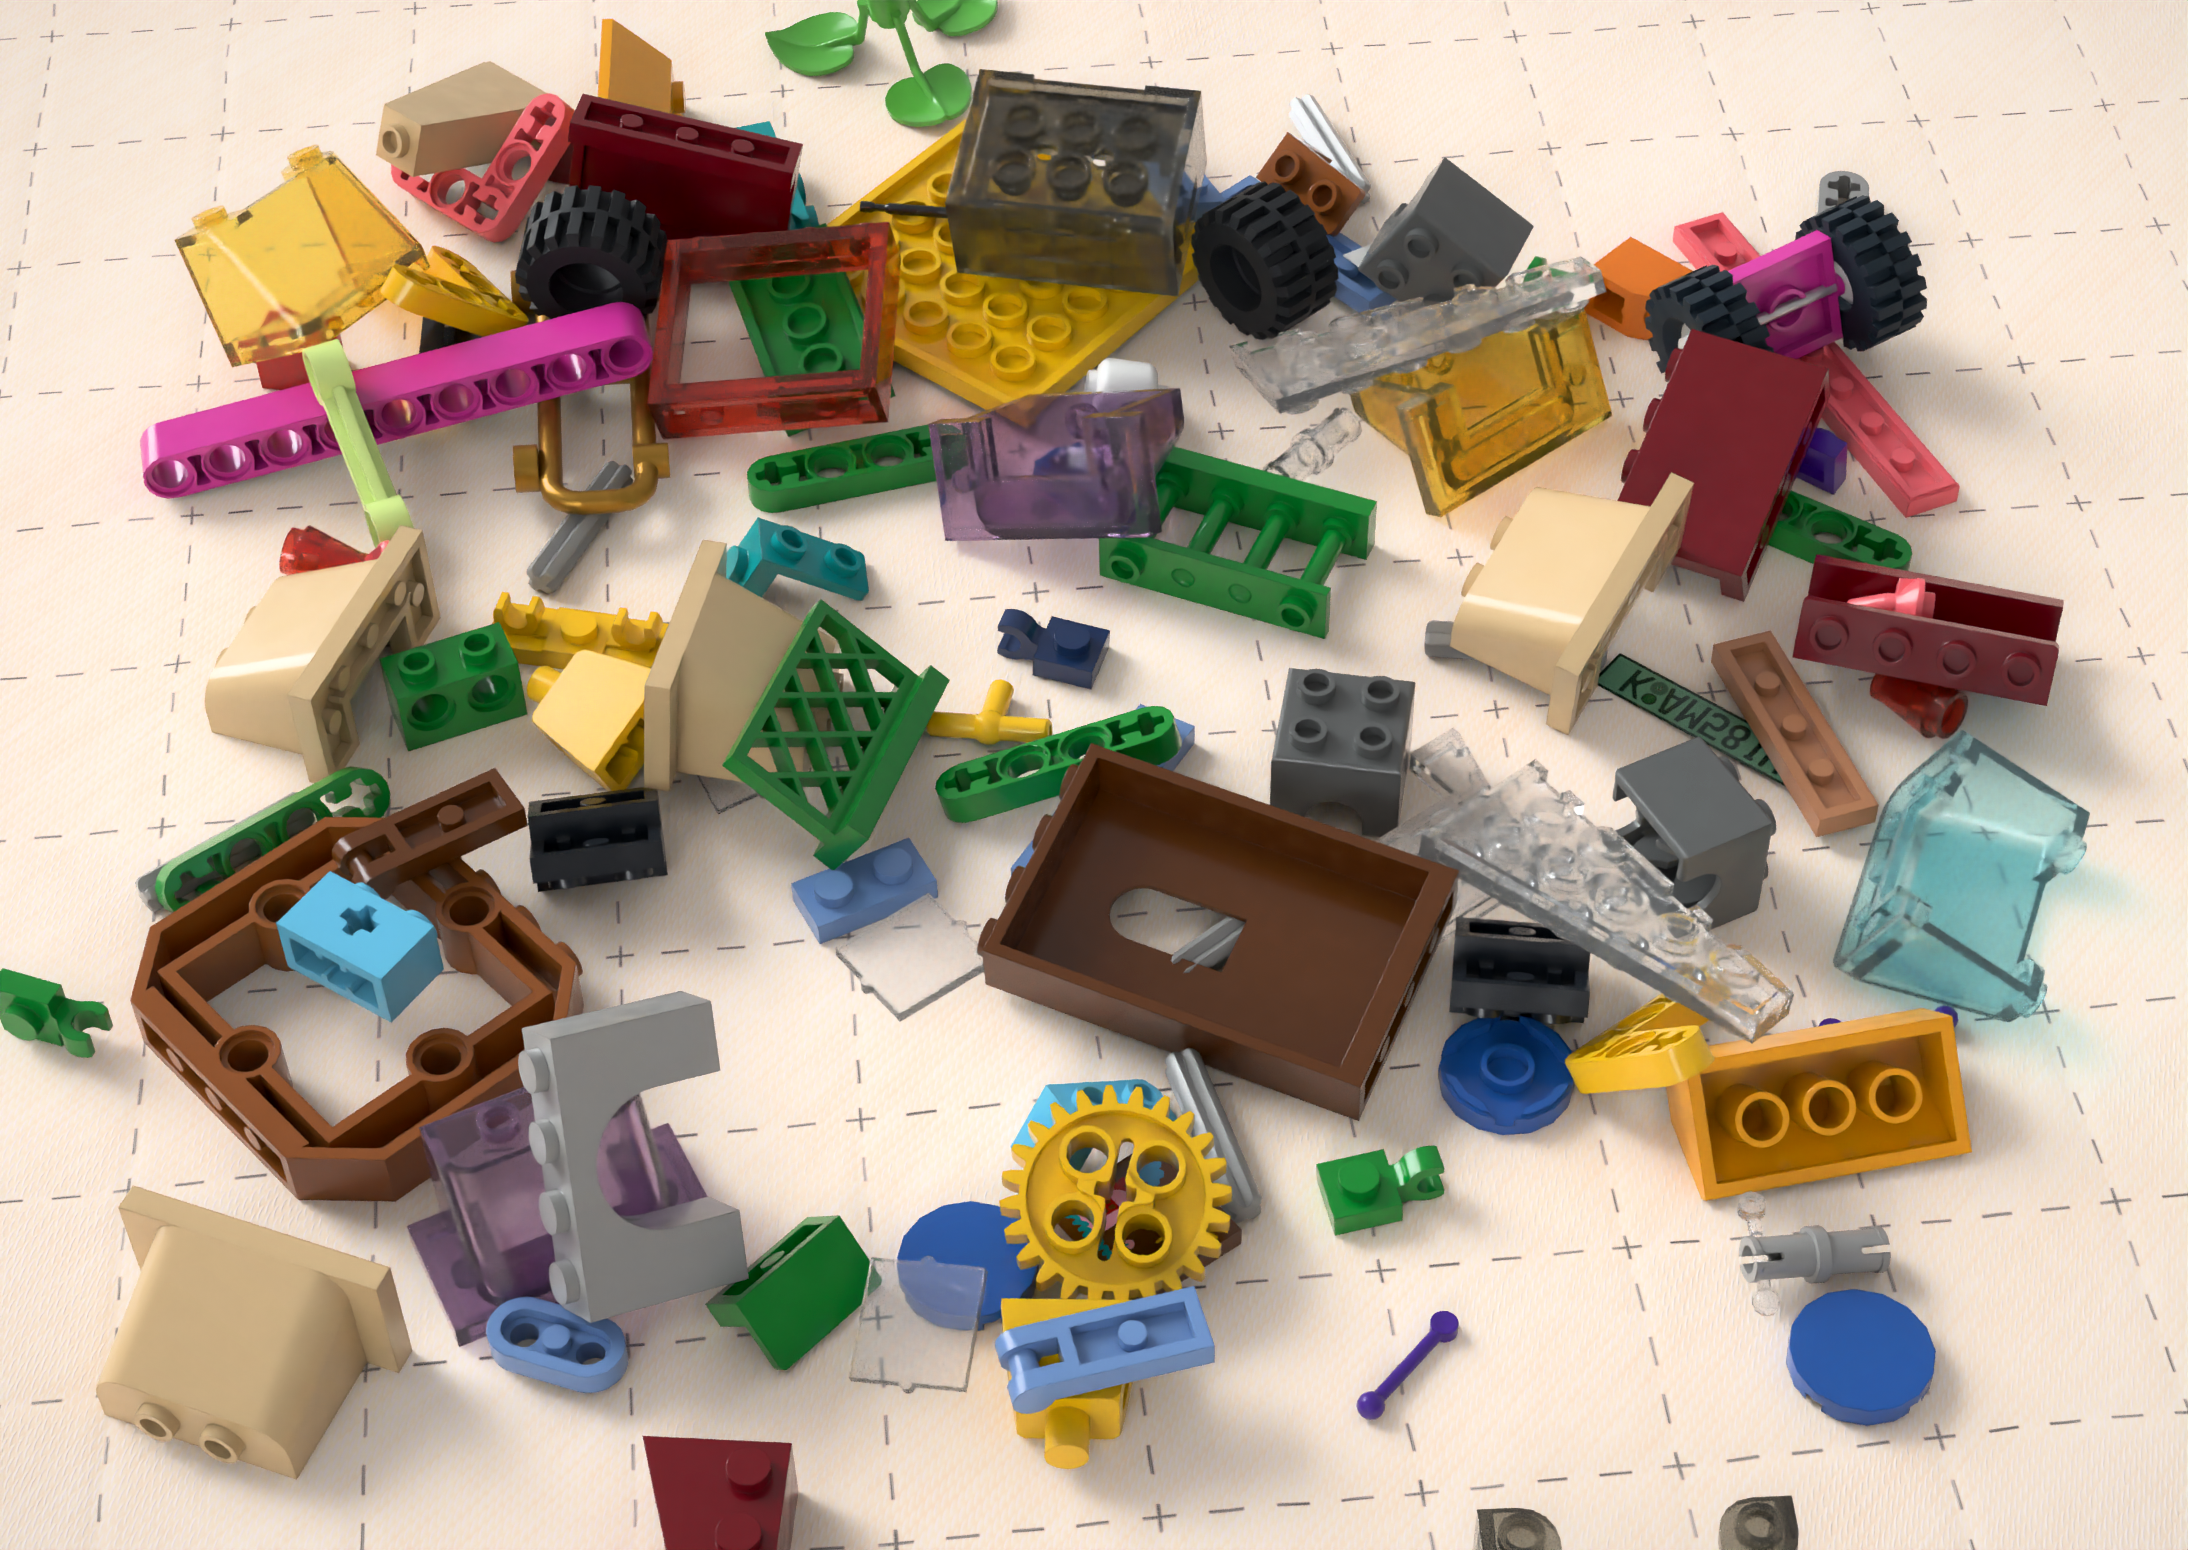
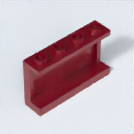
[568,93,803,274]
[1617,329,1830,602]
[1792,554,2064,706]

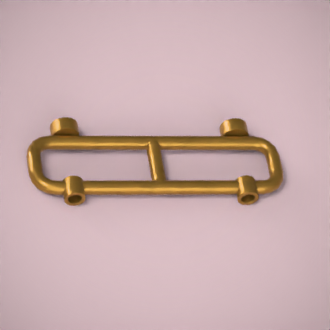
[510,270,670,515]

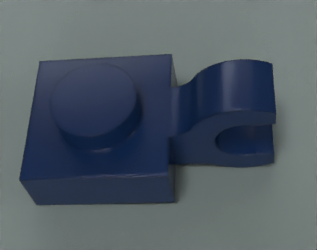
[997,609,1110,689]

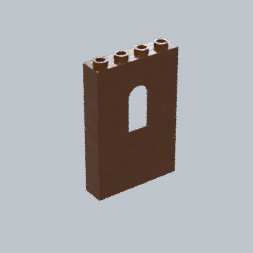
[977,743,1459,1121]

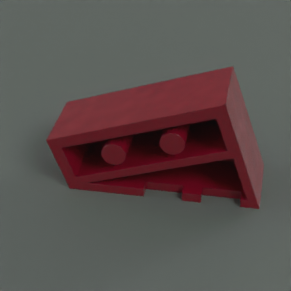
[642,1436,799,1550]

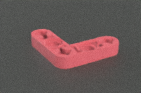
[391,93,575,243]

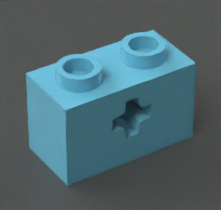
[276,871,444,1023]

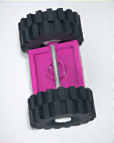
[1645,195,1927,374]

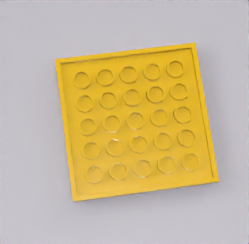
[827,110,1199,429]

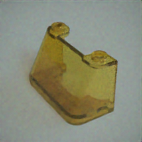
[174,144,430,368]

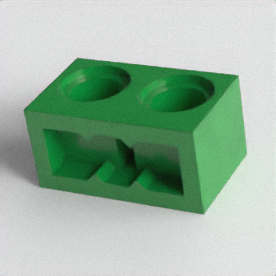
[379,622,528,752]

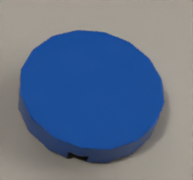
[1438,1015,1575,1135]
[897,1201,1039,1333]
[1786,1289,1936,1426]

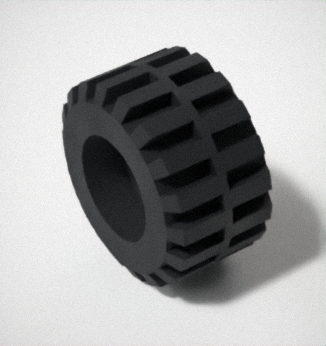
[1191,181,1339,340]
[515,185,667,321]

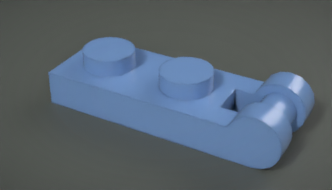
[995,1286,1215,1414]

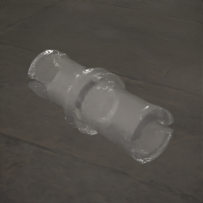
[1263,407,1362,481]

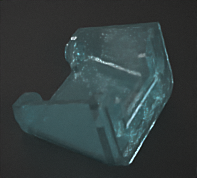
[1833,730,2090,1022]

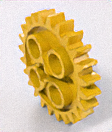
[999,1085,1232,1300]

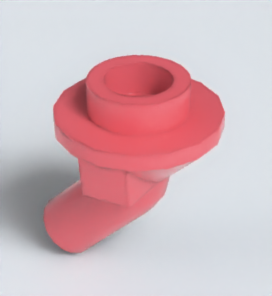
[1847,578,1935,619]

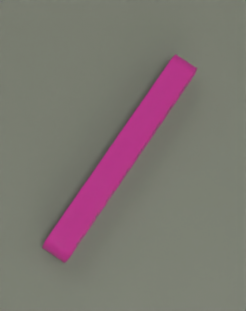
[140,302,653,499]

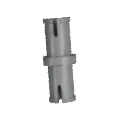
[1739,1225,1891,1284]

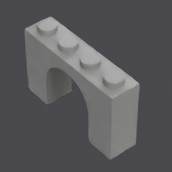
[518,991,749,1323]

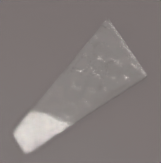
[1229,256,1606,414]
[1418,759,1794,1044]

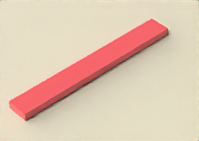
[1673,212,1960,518]

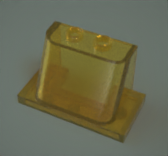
[1345,308,1613,517]

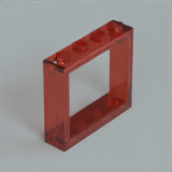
[647,222,901,439]

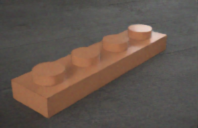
[1711,630,1879,837]

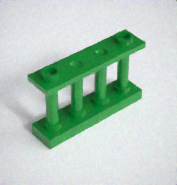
[1099,441,1377,639]

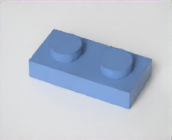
[791,838,938,944]

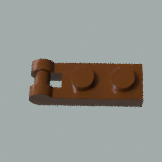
[332,768,528,900]

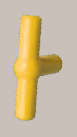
[926,679,1053,745]

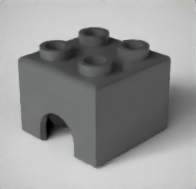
[1358,157,1534,337]
[1270,668,1416,839]
[1604,737,1776,944]

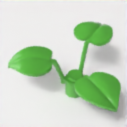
[765,0,998,127]

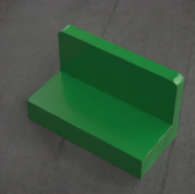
[705,1215,883,1370]

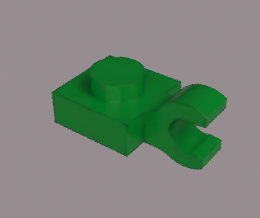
[0,968,113,1058]
[1316,1146,1445,1236]

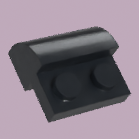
[527,787,668,892]
[1449,917,1591,1024]

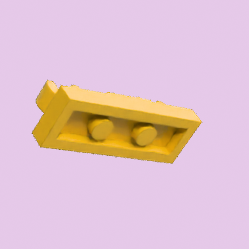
[492,592,669,669]

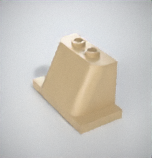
[1450,472,1694,735]
[205,525,441,783]
[644,540,844,791]
[96,1185,413,1480]

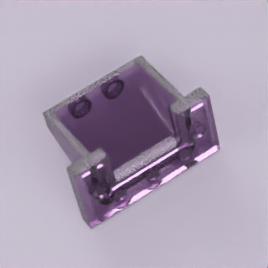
[928,388,1184,541]
[407,1087,708,1347]

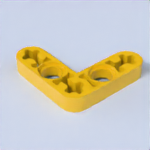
[380,246,529,337]
[1564,970,1732,1094]

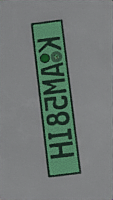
[1597,653,1786,787]

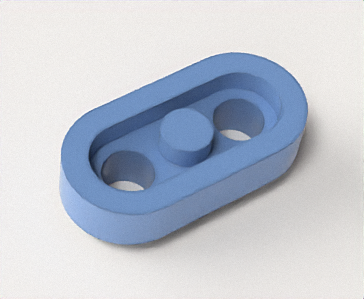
[486,1297,628,1393]

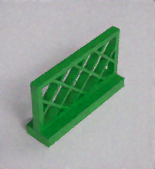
[722,599,950,870]

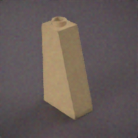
[376,61,547,177]

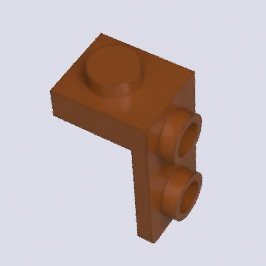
[1256,132,1365,237]

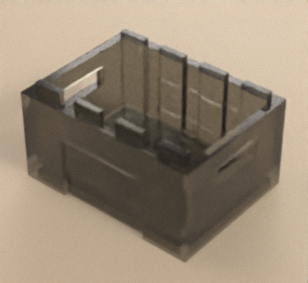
[945,69,1207,296]

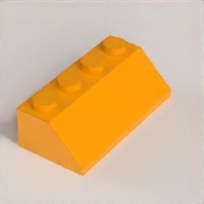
[598,19,686,116]
[1666,1008,1972,1201]

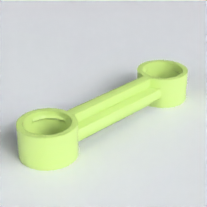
[302,339,414,548]

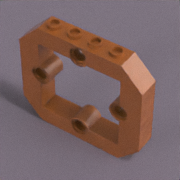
[130,817,584,1202]

